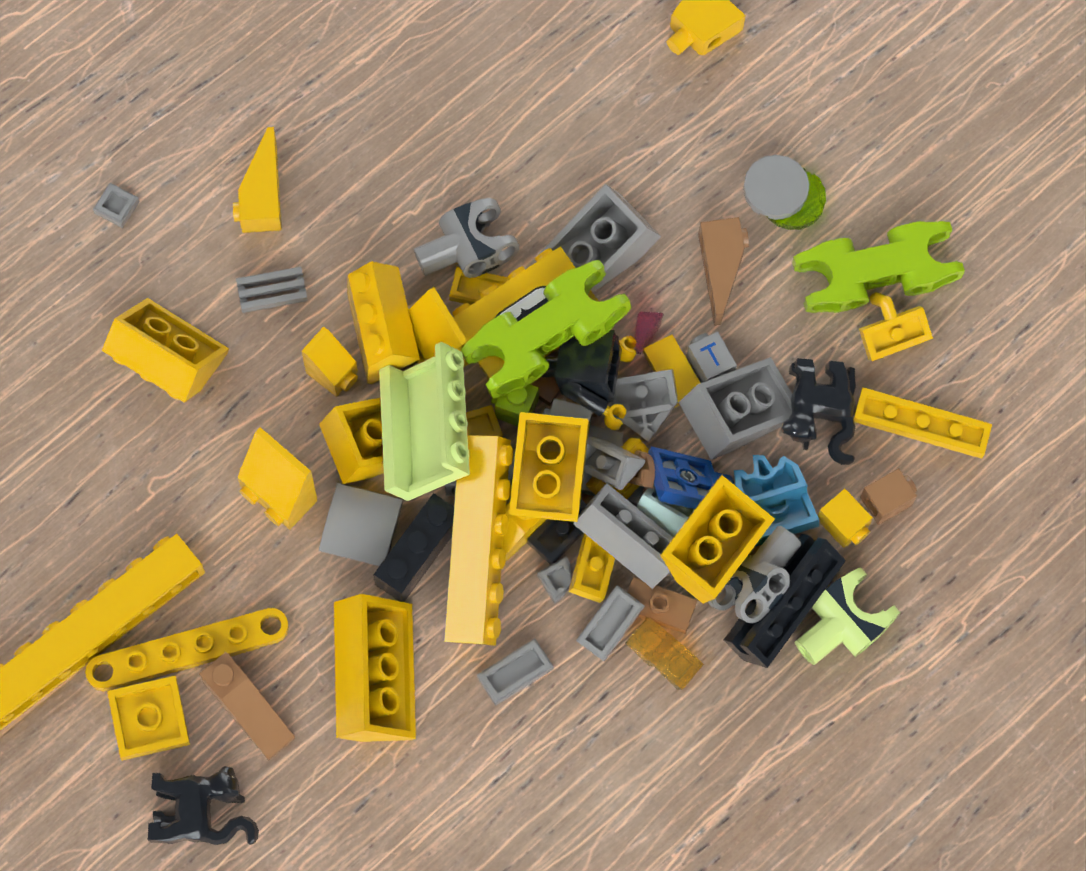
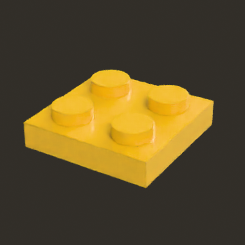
[107,676,190,761]

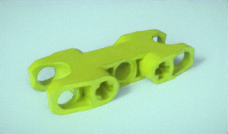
[792,221,965,313]
[461,260,631,399]

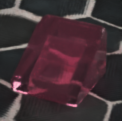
[634,311,663,355]

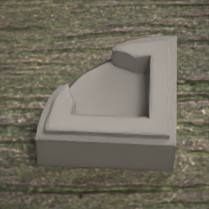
[537,556,571,604]

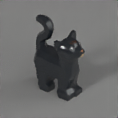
[781,358,856,465]
[147,766,259,845]

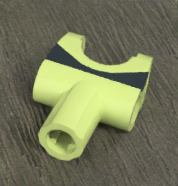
[795,567,901,665]

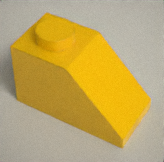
[302,326,358,397]

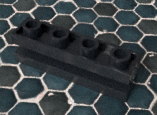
[723,534,846,668]

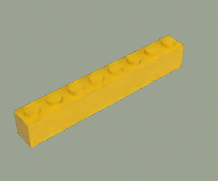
[0,533,205,731]

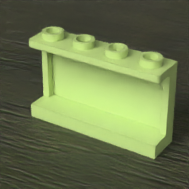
[379,342,470,501]

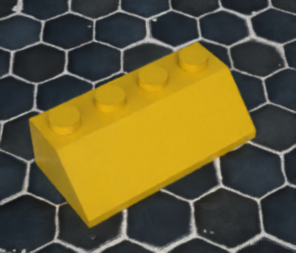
[334,594,416,742]

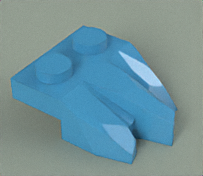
[734,455,819,547]

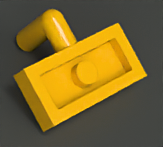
[859,292,933,361]

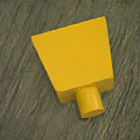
[666,0,746,55]

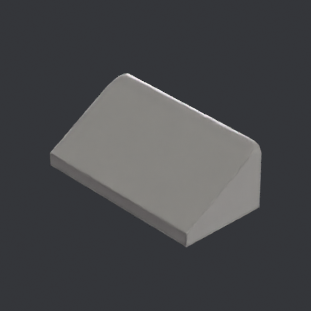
[584,436,646,490]

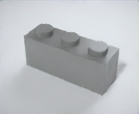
[573,484,673,589]

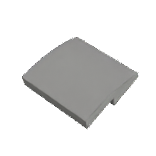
[319,483,404,566]

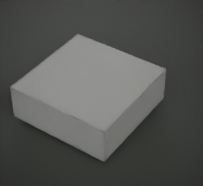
[93,183,140,228]

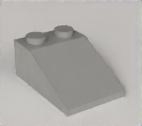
[538,184,661,292]
[678,357,792,460]

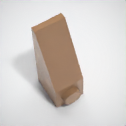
[698,217,749,326]
[199,652,295,761]

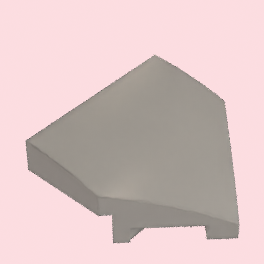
[610,369,678,441]

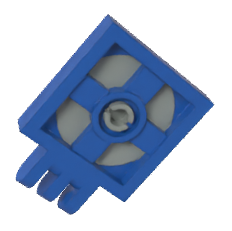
[648,446,734,510]

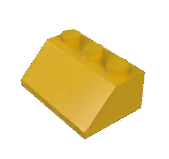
[347,261,420,384]
[102,298,229,403]
[660,475,775,604]

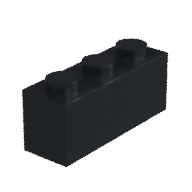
[373,493,454,602]

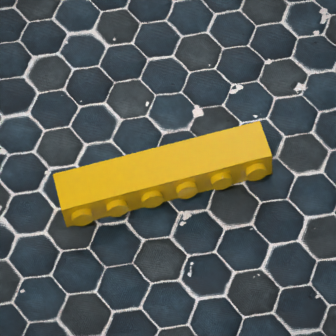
[444,435,513,646]

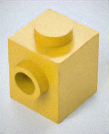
[818,488,873,548]

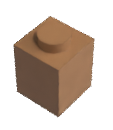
[860,468,917,525]

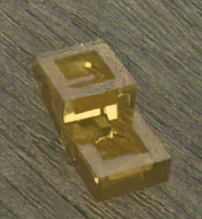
[625,617,704,690]

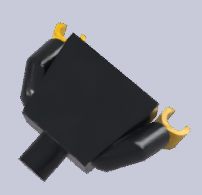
[542,330,637,430]

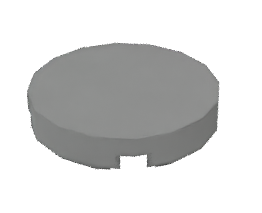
[743,155,809,220]

